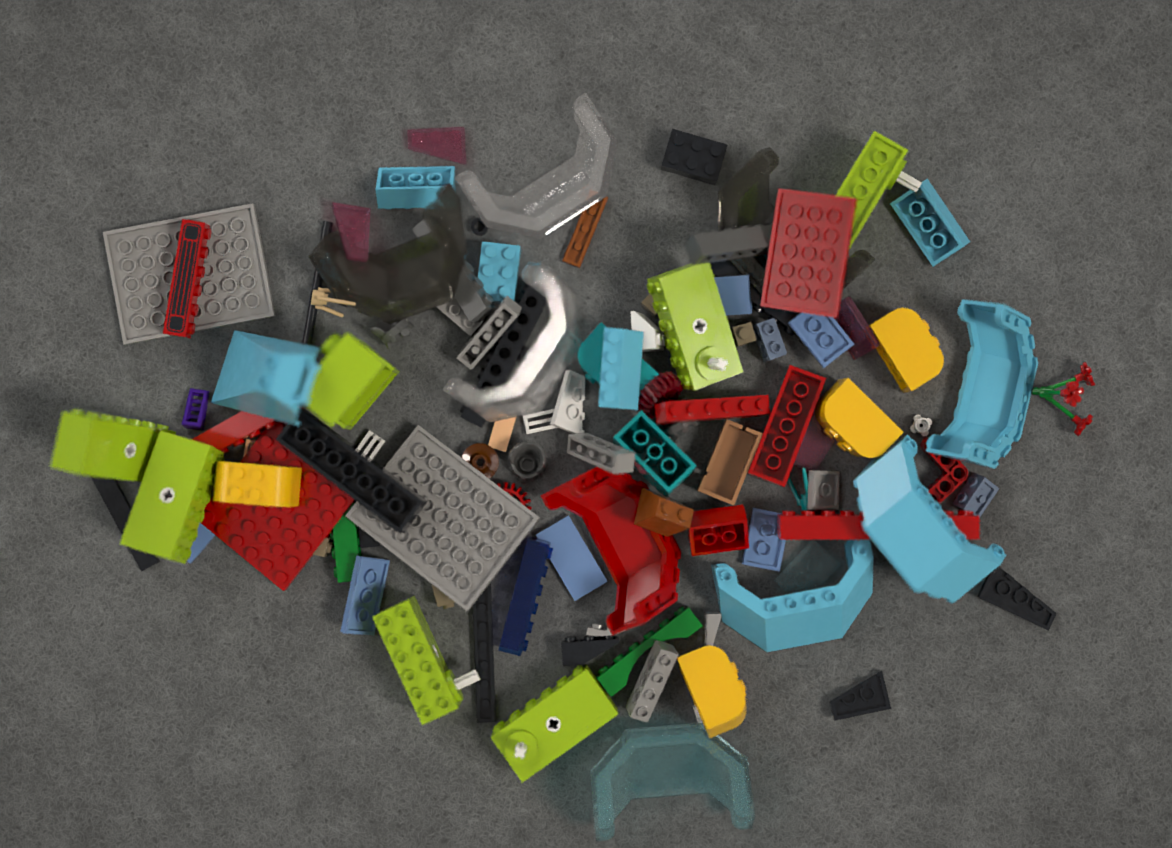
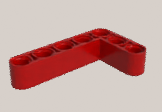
[921,437,968,504]

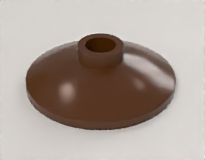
[461,443,499,479]

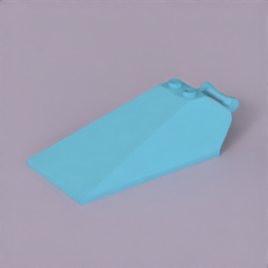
[211,330,322,426]

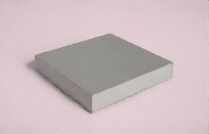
[808,470,840,510]

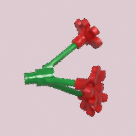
[1032,362,1095,436]

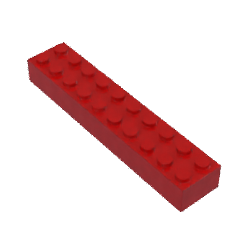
[777,510,980,540]

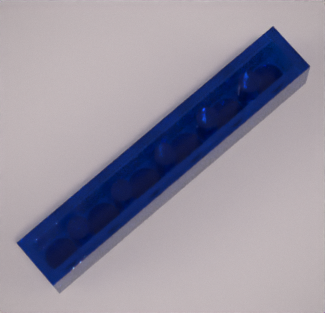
[498,537,553,656]

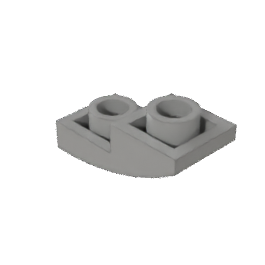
[586,623,621,636]

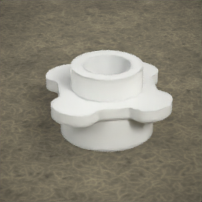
[910,415,932,436]

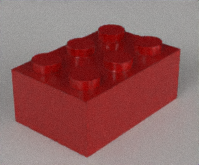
[687,504,749,556]

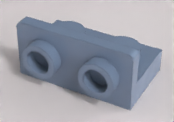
[752,318,787,363]
[953,473,999,517]

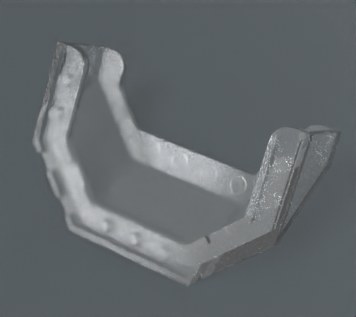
[455,93,618,239]
[442,262,583,422]

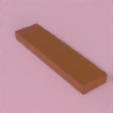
[562,191,608,269]

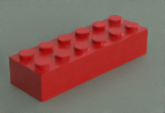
[748,365,826,488]

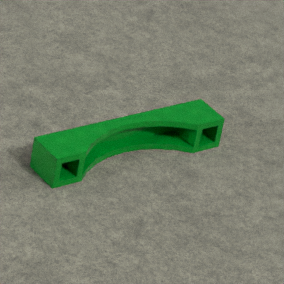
[597,606,703,697]

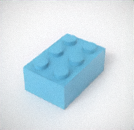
[478,241,521,304]

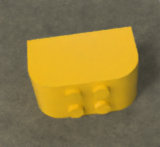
[863,308,944,393]
[815,378,903,458]
[213,461,302,507]
[677,646,746,739]

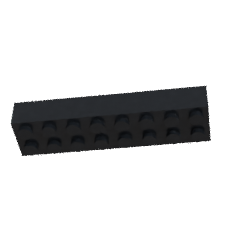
[276,408,428,533]

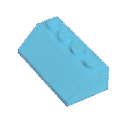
[375,166,456,209]
[890,179,970,266]
[599,328,644,410]

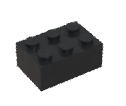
[660,129,728,185]

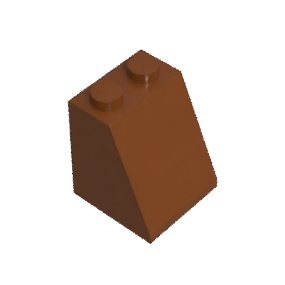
[634,488,694,537]

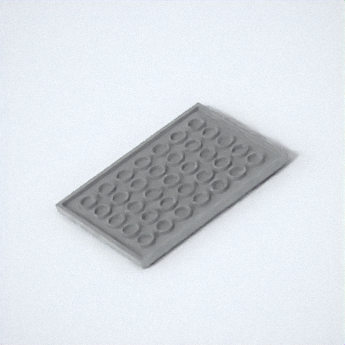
[103,203,276,345]
[346,425,540,612]

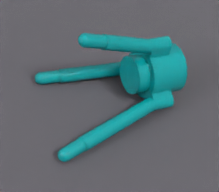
[787,468,810,510]

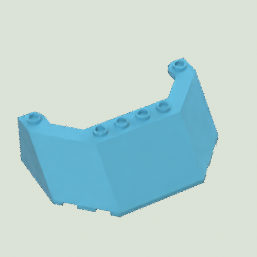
[926,299,1038,469]
[853,434,1006,603]
[711,540,873,652]

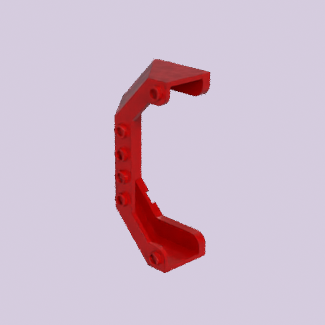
[541,467,681,636]

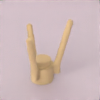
[311,287,356,317]

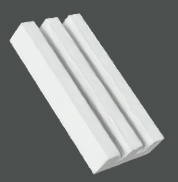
[523,409,558,434]
[357,430,386,460]

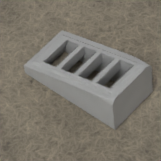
[704,612,722,646]

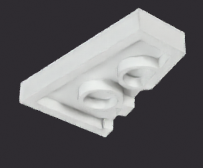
[550,370,585,434]

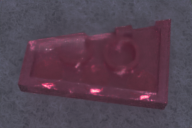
[407,127,467,166]
[331,202,371,262]

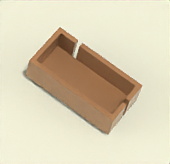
[696,419,763,505]

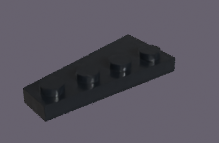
[977,566,1057,631]

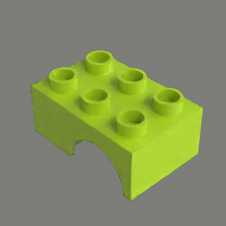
[306,332,400,430]

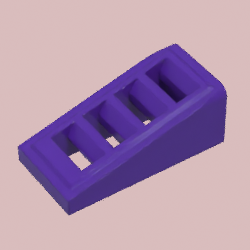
[181,388,209,431]

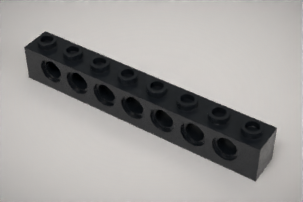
[460,280,552,428]

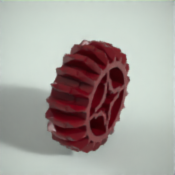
[638,371,683,418]

